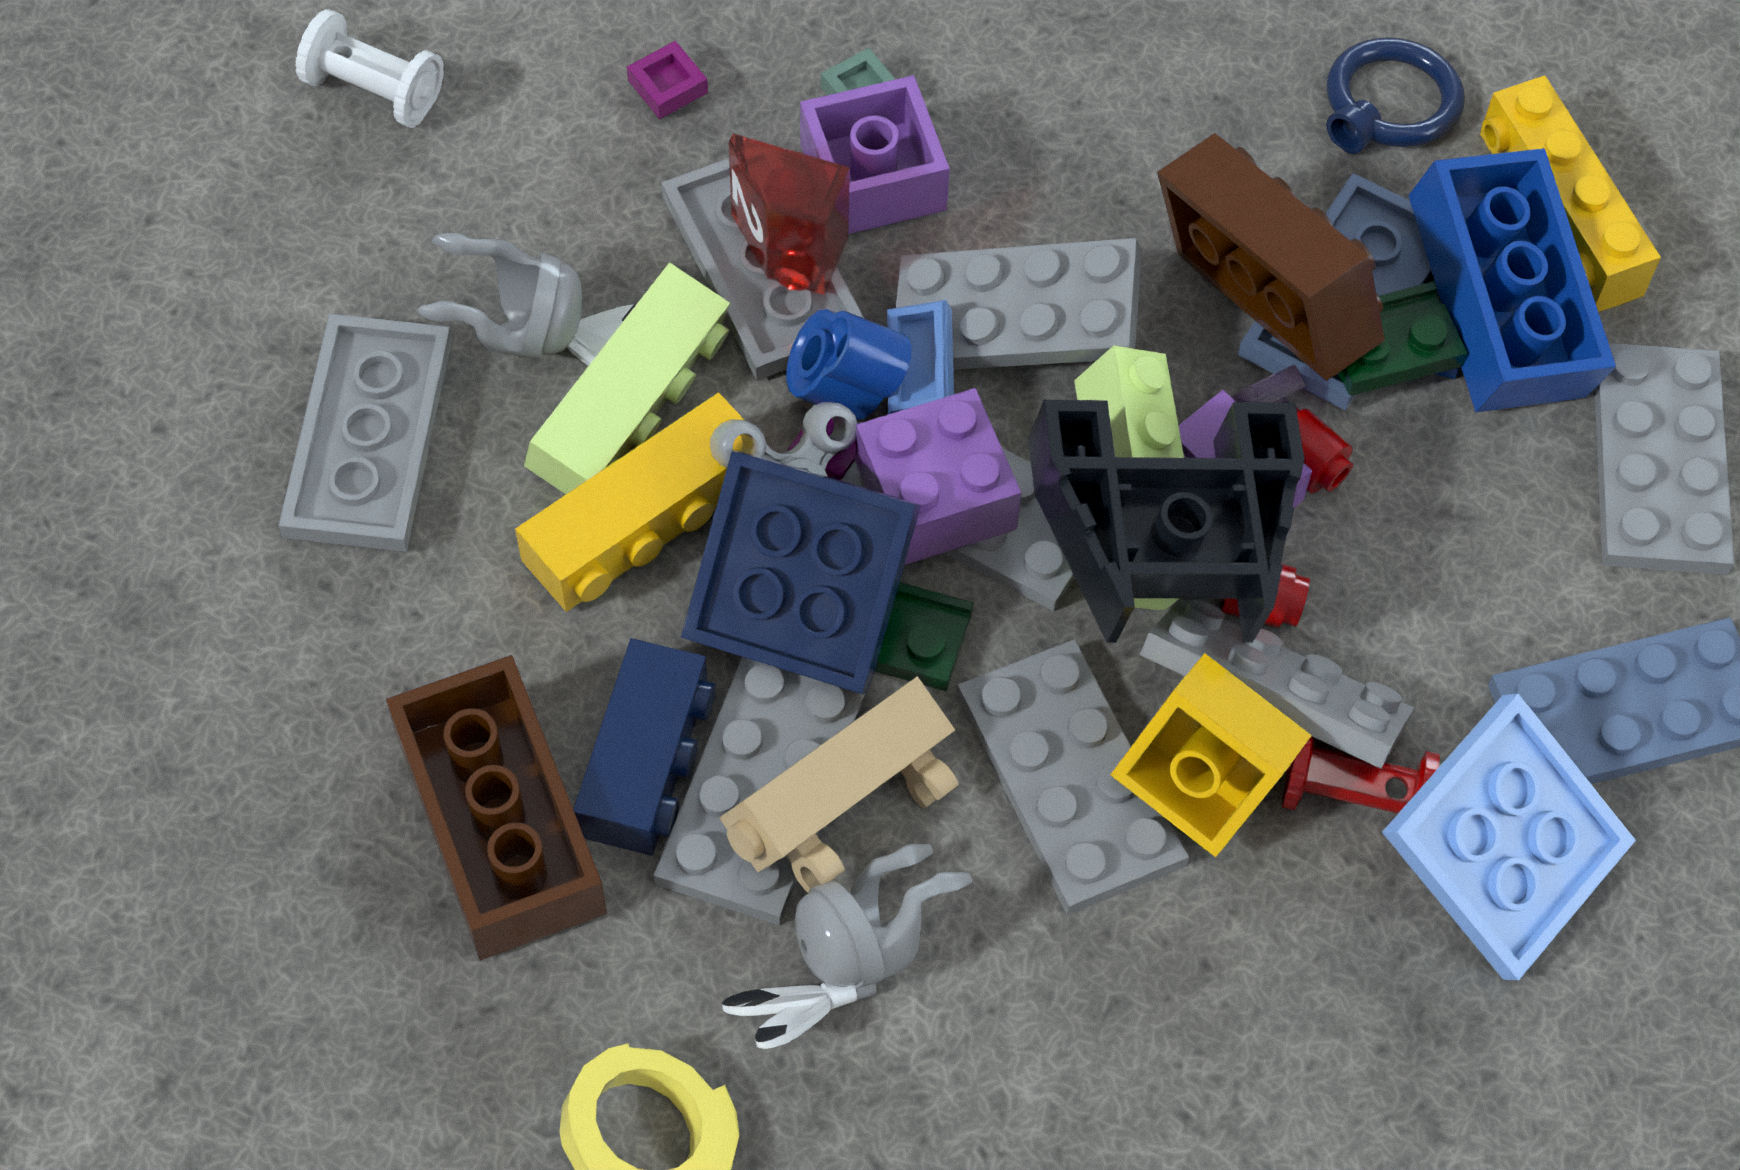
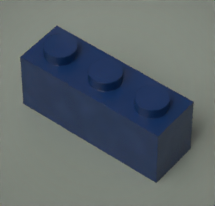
[573,638,716,856]

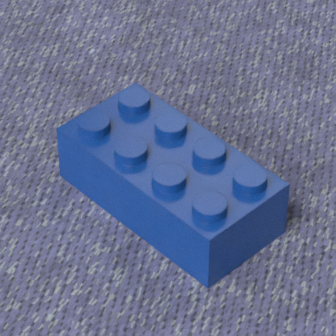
[1408,148,1616,413]

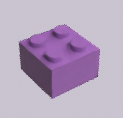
[800,75,950,238]
[855,388,1021,565]

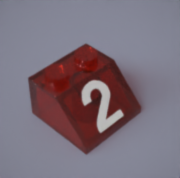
[728,133,850,295]

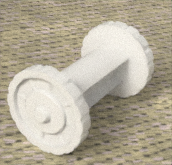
[295,9,444,128]

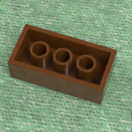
[1157,133,1385,381]
[386,655,607,961]

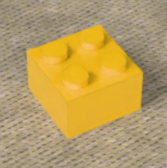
[1110,653,1312,857]

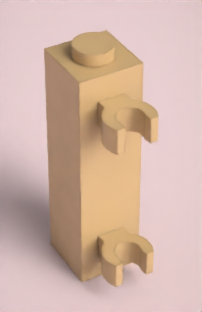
[719,676,959,893]

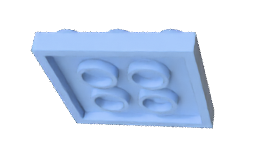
[1382,694,1636,980]

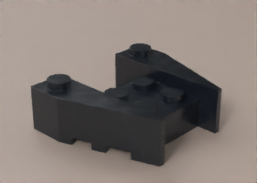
[1028,400,1304,643]

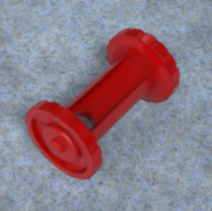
[1281,736,1440,814]

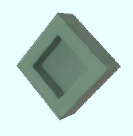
[821,48,895,95]

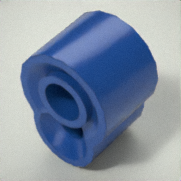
[786,309,912,419]

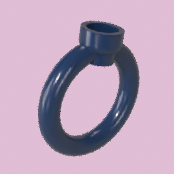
[1326,37,1465,154]

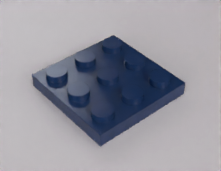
[681,450,921,694]

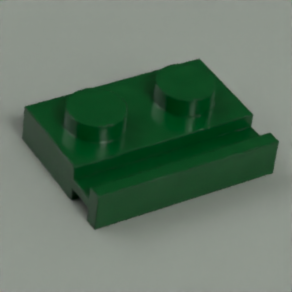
[1339,281,1468,396]
[875,582,974,691]

